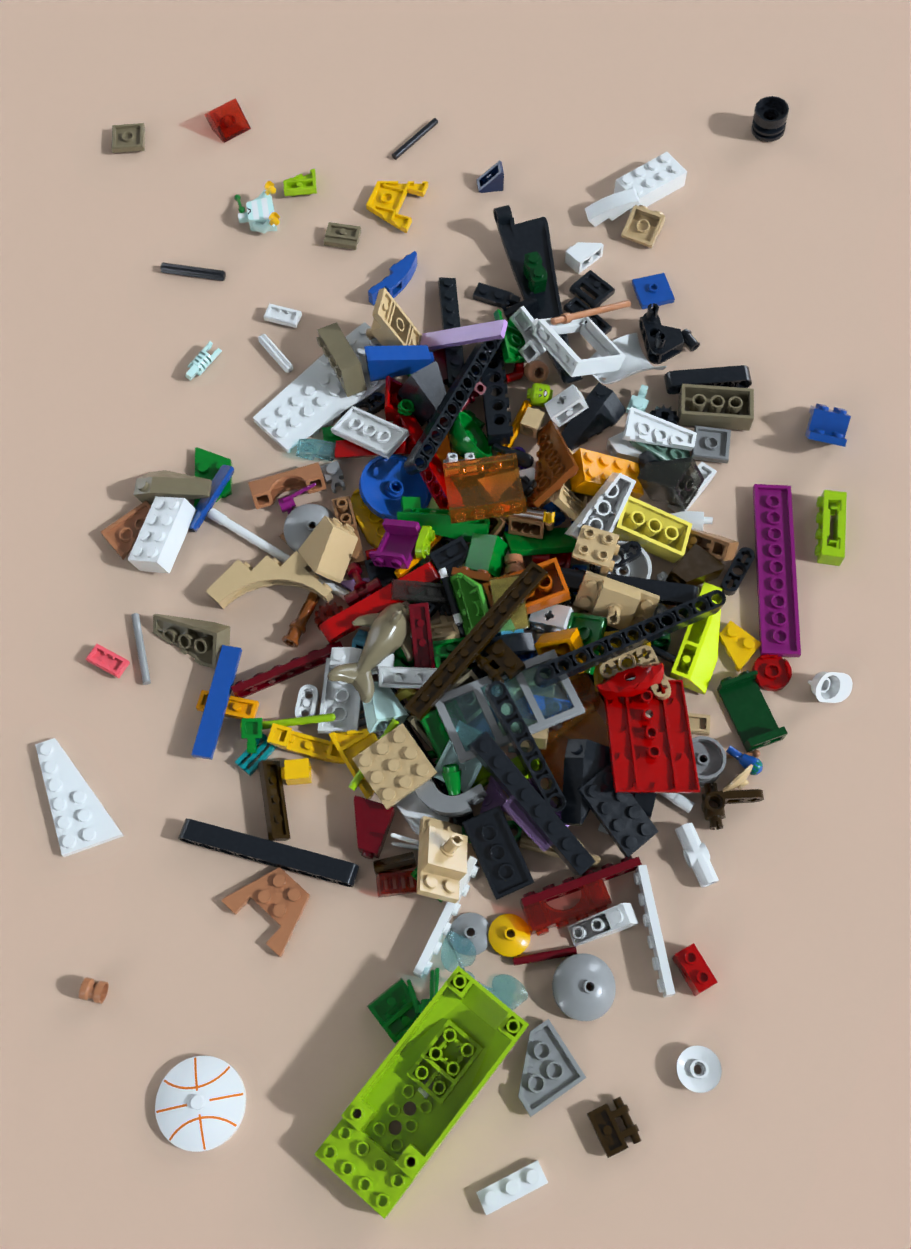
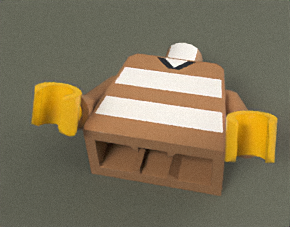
[497,503,555,539]

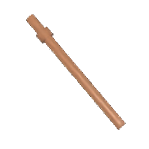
[550,300,631,325]

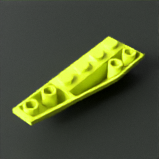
[669,582,722,695]

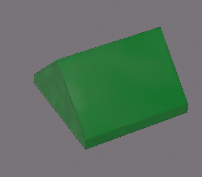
[464,533,508,580]

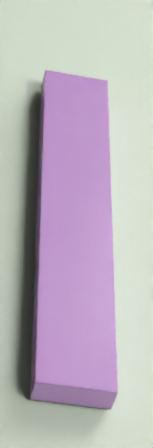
[420,319,508,351]

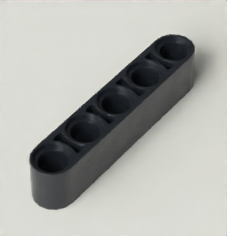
[664,365,752,394]

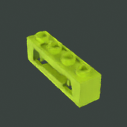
[814,490,847,566]

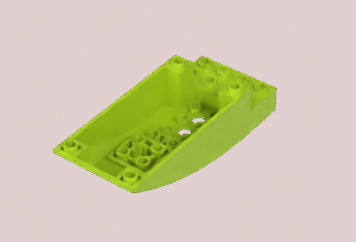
[314,966,529,1219]

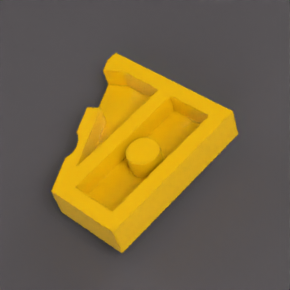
[719,620,761,672]

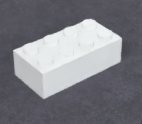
[614,152,687,211]
[128,496,196,574]

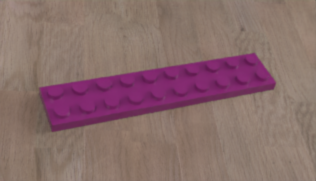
[753,484,801,658]

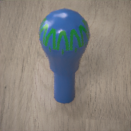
[726,745,763,775]

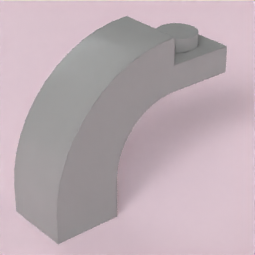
[415,778,488,817]

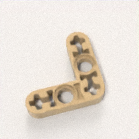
[600,645,671,700]

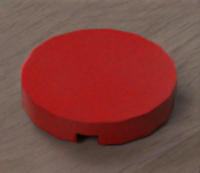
[752,654,792,691]

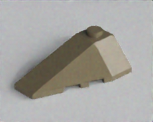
[134,470,212,505]

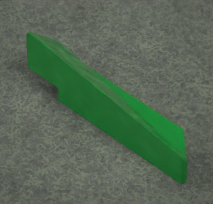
[397,508,490,542]

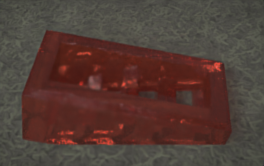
[376,871,417,898]

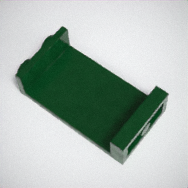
[717,670,788,752]

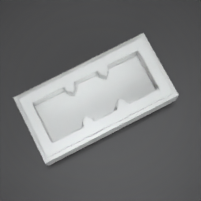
[264,303,302,328]

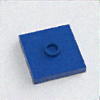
[632,273,675,309]

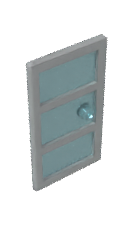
[435,650,585,764]

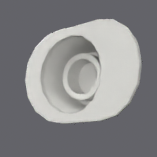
[808,671,853,703]

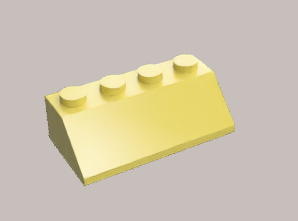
[613,496,692,563]

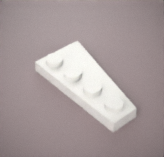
[622,407,697,451]

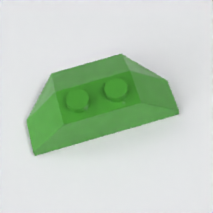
[450,572,489,636]

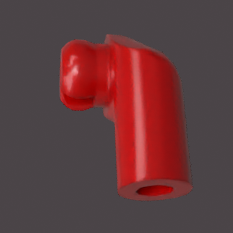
[505,362,524,383]

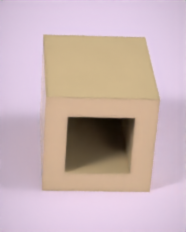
[520,407,545,439]

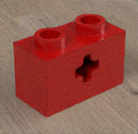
[672,943,718,996]

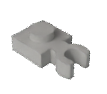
[320,461,346,494]

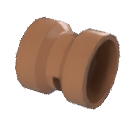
[504,553,523,576]
[79,977,109,1004]

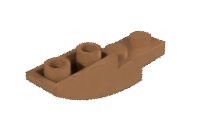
[332,495,365,565]

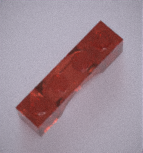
[523,879,612,936]

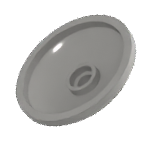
[284,504,336,553]
[552,953,616,1021]

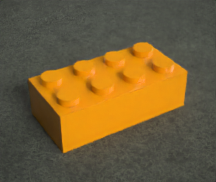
[570,448,644,499]

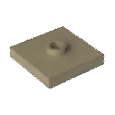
[112,123,145,153]

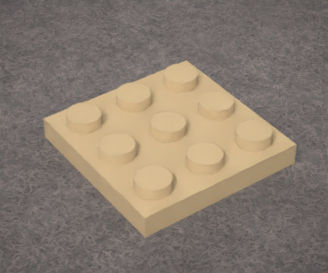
[352,723,438,810]

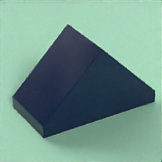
[477,160,504,193]

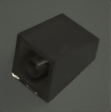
[637,457,704,509]

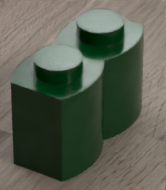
[523,251,547,294]

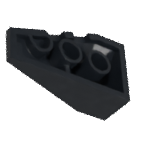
[561,383,626,451]
[561,739,612,826]

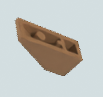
[686,528,739,561]

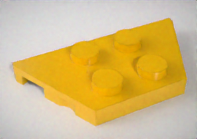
[329,729,379,800]

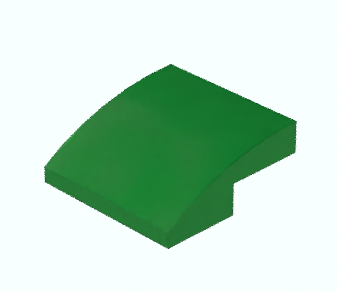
[367,978,421,1043]

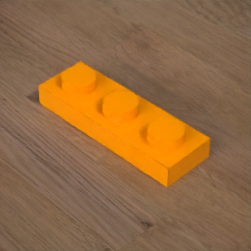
[196,690,259,719]

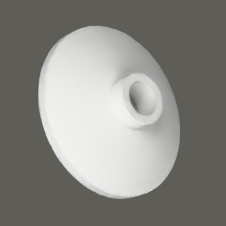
[676,1046,722,1093]

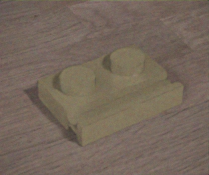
[323,222,361,250]

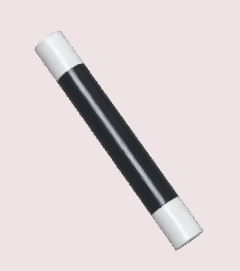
[439,568,463,625]

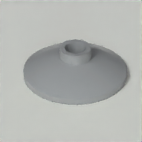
[449,913,490,956]

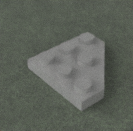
[518,1019,586,1117]

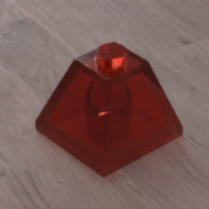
[204,98,251,143]

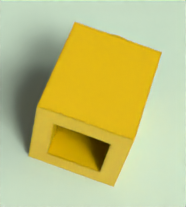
[281,758,312,785]

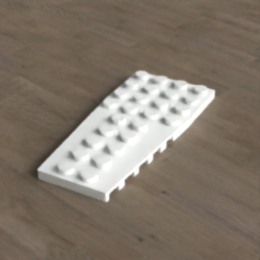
[253,322,399,453]

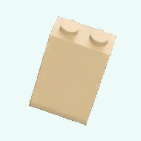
[298,516,358,583]

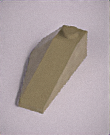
[153,614,230,669]

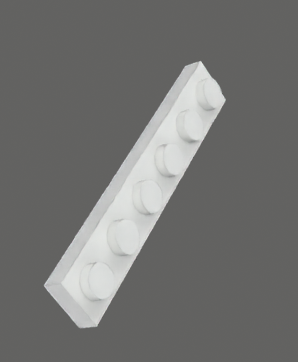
[413,856,480,979]
[633,865,675,998]

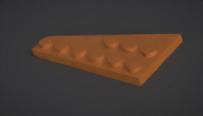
[533,420,579,508]

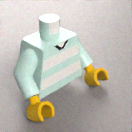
[238,181,280,234]

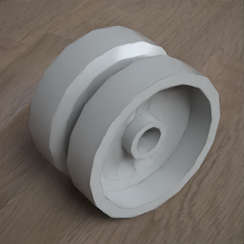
[692,736,726,787]

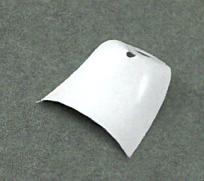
[589,333,667,384]

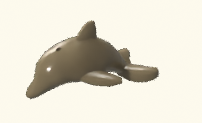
[327,602,413,703]

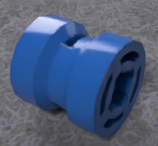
[542,502,566,527]

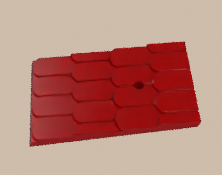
[602,679,700,794]

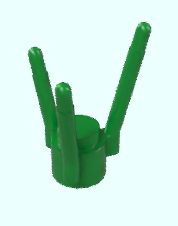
[407,968,439,1014]

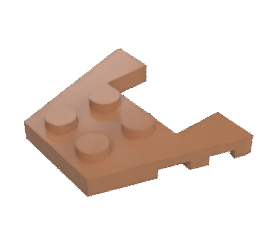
[221,867,310,957]

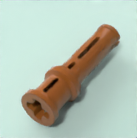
[282,592,320,647]

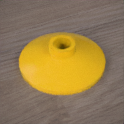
[488,914,530,957]

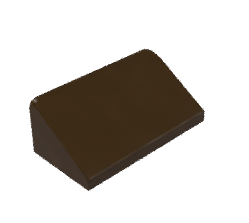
[373,852,416,876]

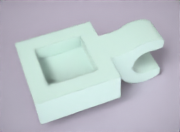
[626,385,649,413]

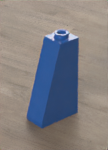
[364,345,434,382]

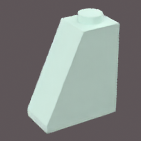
[363,681,408,733]

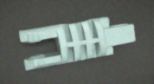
[185,341,222,381]

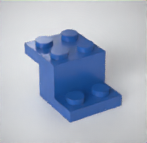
[805,403,851,447]

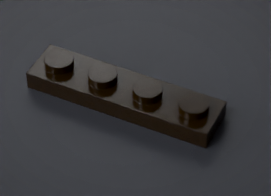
[258,760,291,841]

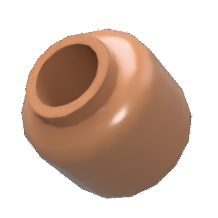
[524,360,549,383]

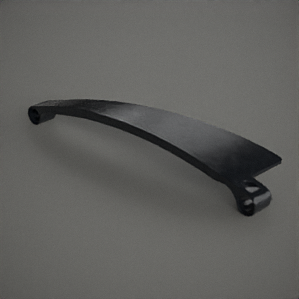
[493,205,583,384]

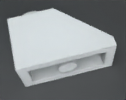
[565,242,604,274]

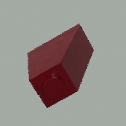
[354,795,395,859]

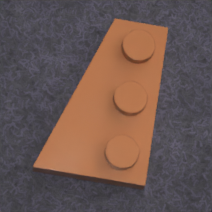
[101,501,151,560]

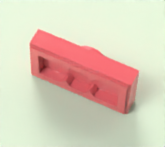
[86,644,130,678]

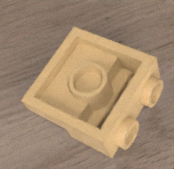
[621,205,665,248]

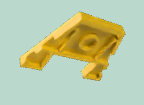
[366,181,428,233]

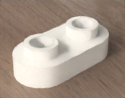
[295,684,319,717]

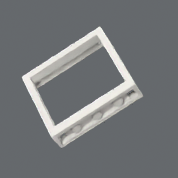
[533,317,626,377]

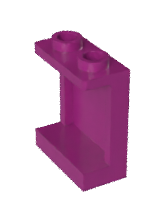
[369,519,421,569]

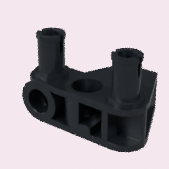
[639,303,684,364]

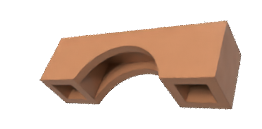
[248,462,327,510]

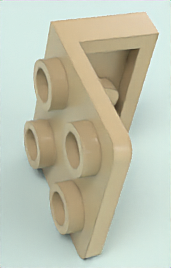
[572,525,621,577]

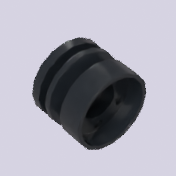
[751,96,789,142]

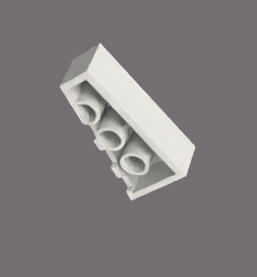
[564,472,636,539]

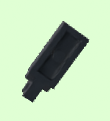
[473,282,521,308]

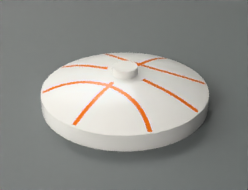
[155,1056,246,1152]

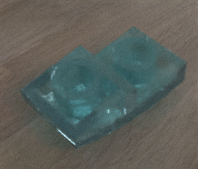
[296,439,336,462]

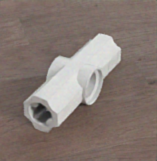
[675,823,719,888]

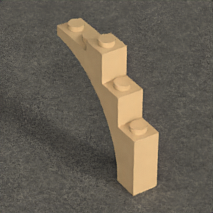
[206,551,334,609]

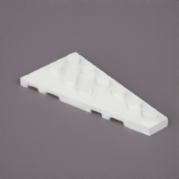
[35,738,124,857]

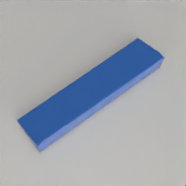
[189,465,234,532]

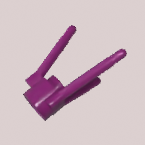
[278,483,316,515]

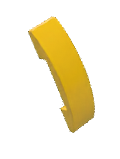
[267,723,345,764]

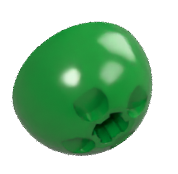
[449,411,492,461]

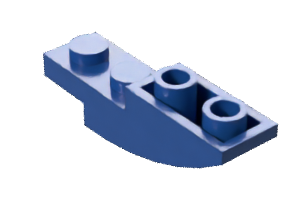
[368,251,418,306]

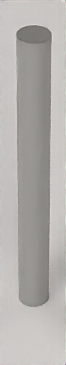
[131,613,151,685]

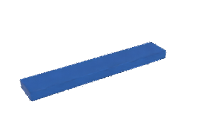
[191,645,242,760]

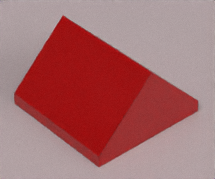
[385,376,413,421]

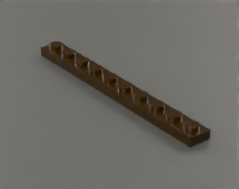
[404,561,548,721]

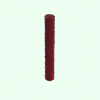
[513,946,577,966]

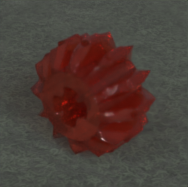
[314,601,343,630]

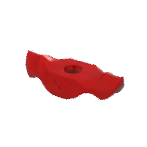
[596,662,664,700]

